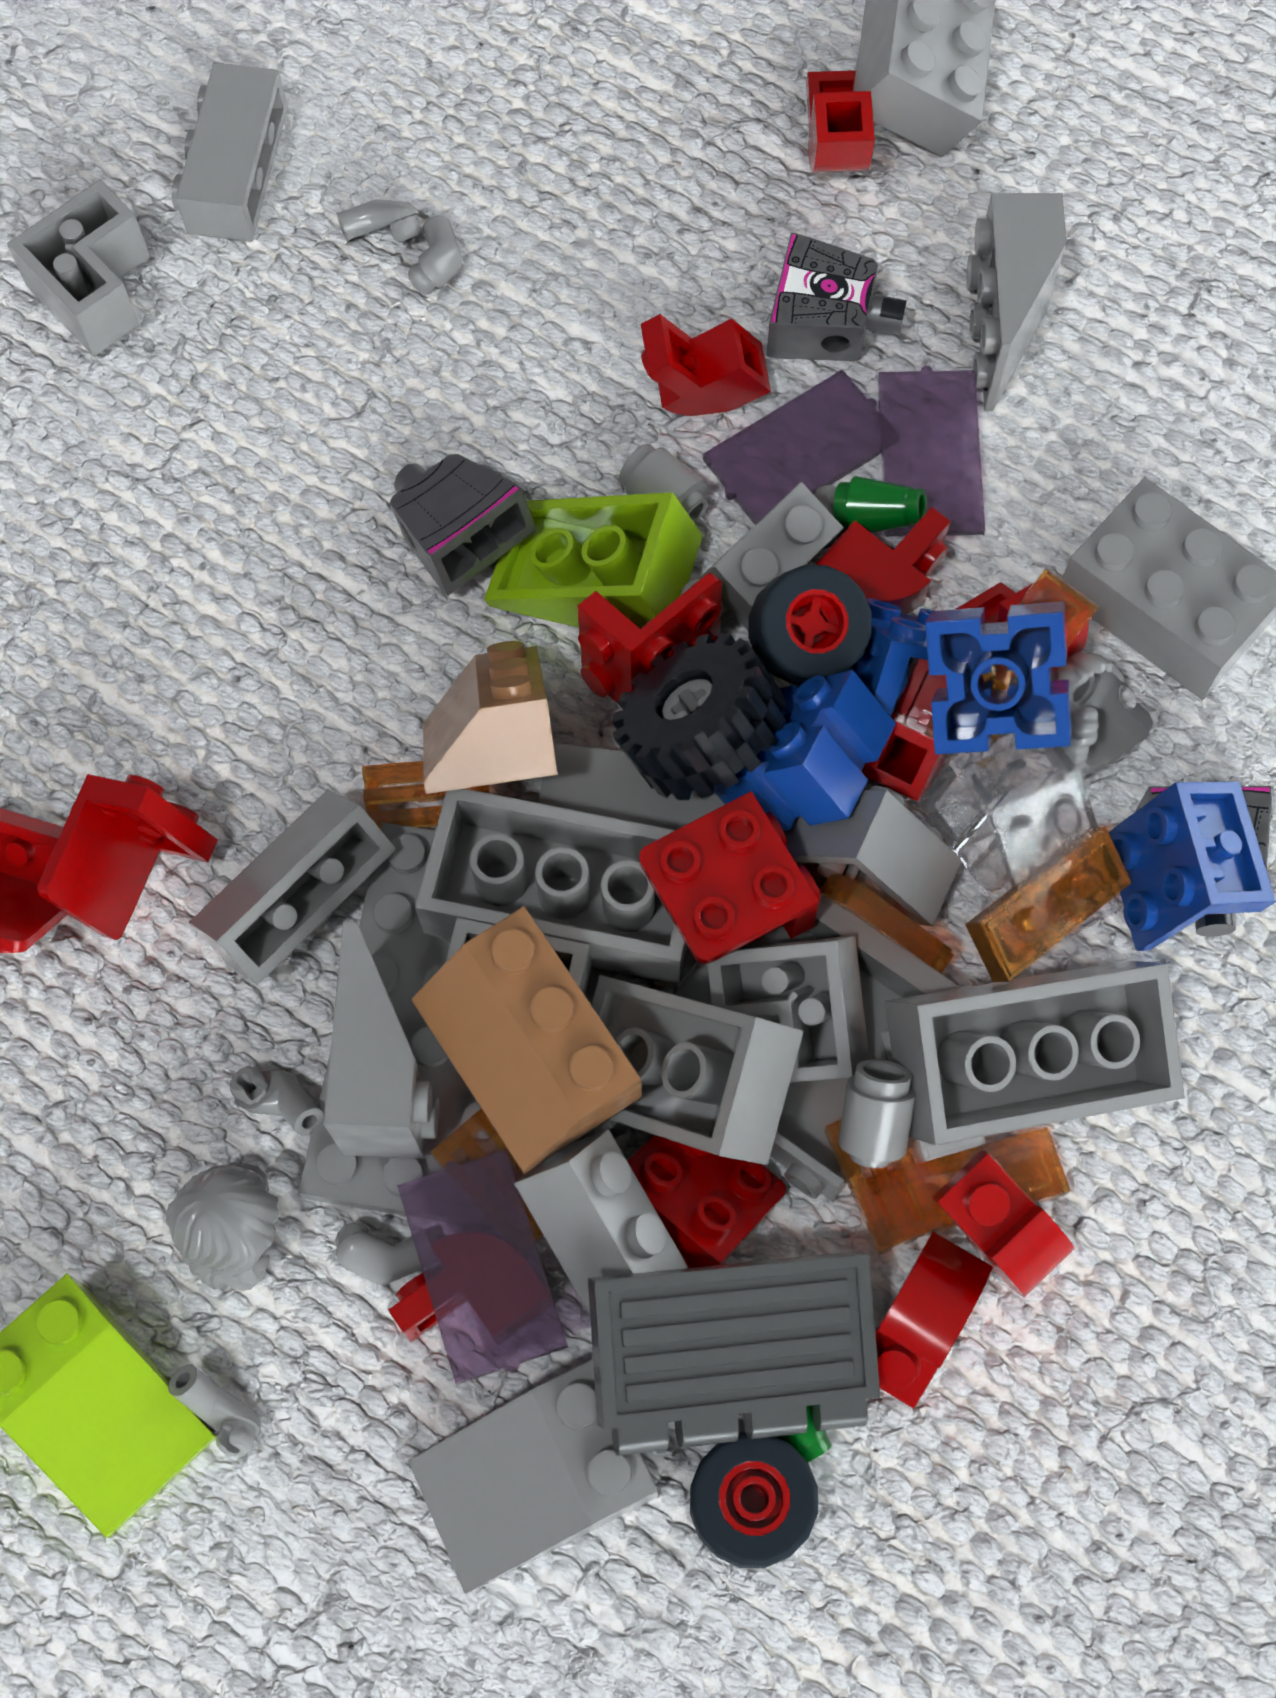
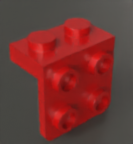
[577,573,722,706]
[38,774,218,940]
[639,791,821,964]
[0,808,68,953]
[627,1135,786,1268]

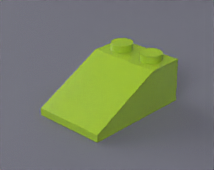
[484,492,703,629]
[0,1273,216,1538]

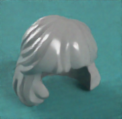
[1049,652,1160,774]
[166,1163,279,1291]

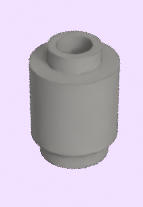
[619,444,708,523]
[838,1059,916,1168]

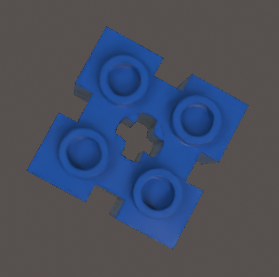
[925,601,1072,754]
[714,669,896,831]

